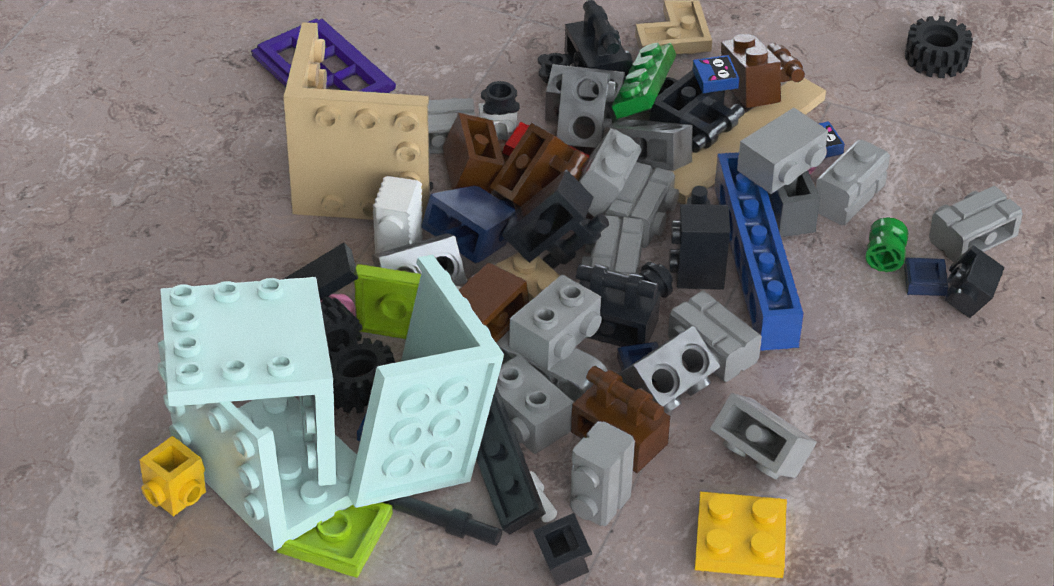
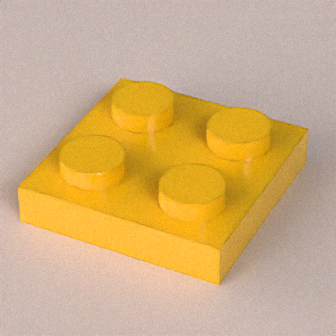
[694,491,787,578]

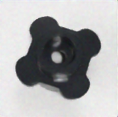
[538,53,573,84]
[481,81,520,115]

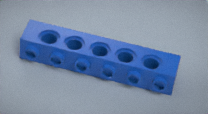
[714,152,804,351]

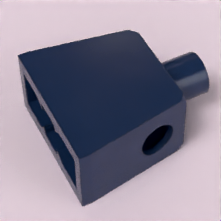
[421,186,515,264]

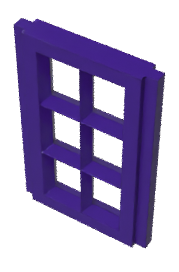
[251,18,396,93]

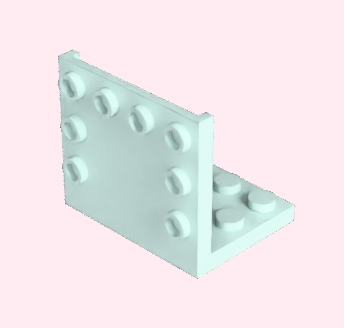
[348,255,504,508]
[161,277,336,486]
[158,340,357,551]

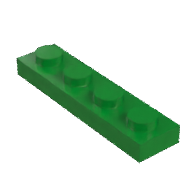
[611,43,676,119]

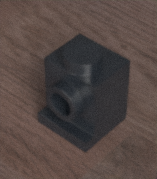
[945,245,1005,318]
[533,513,592,586]

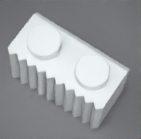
[373,176,423,269]

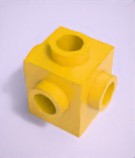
[139,436,206,517]

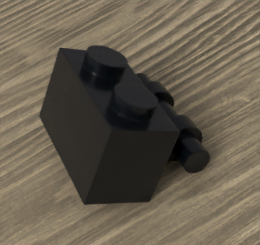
[564,0,633,81]
[649,70,744,153]
[502,169,609,269]
[669,186,730,290]
[576,263,661,347]

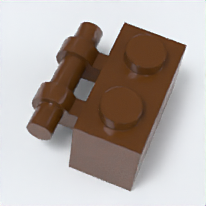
[721,34,805,108]
[442,112,509,194]
[490,122,588,207]
[459,262,530,343]
[571,366,671,473]

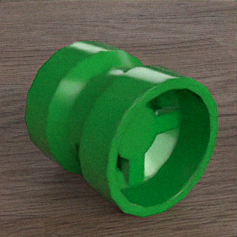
[865,217,909,272]

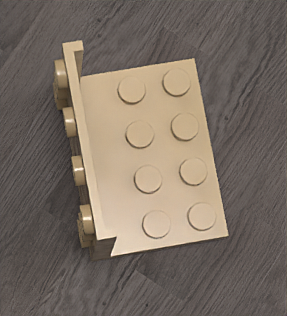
[284,22,430,222]

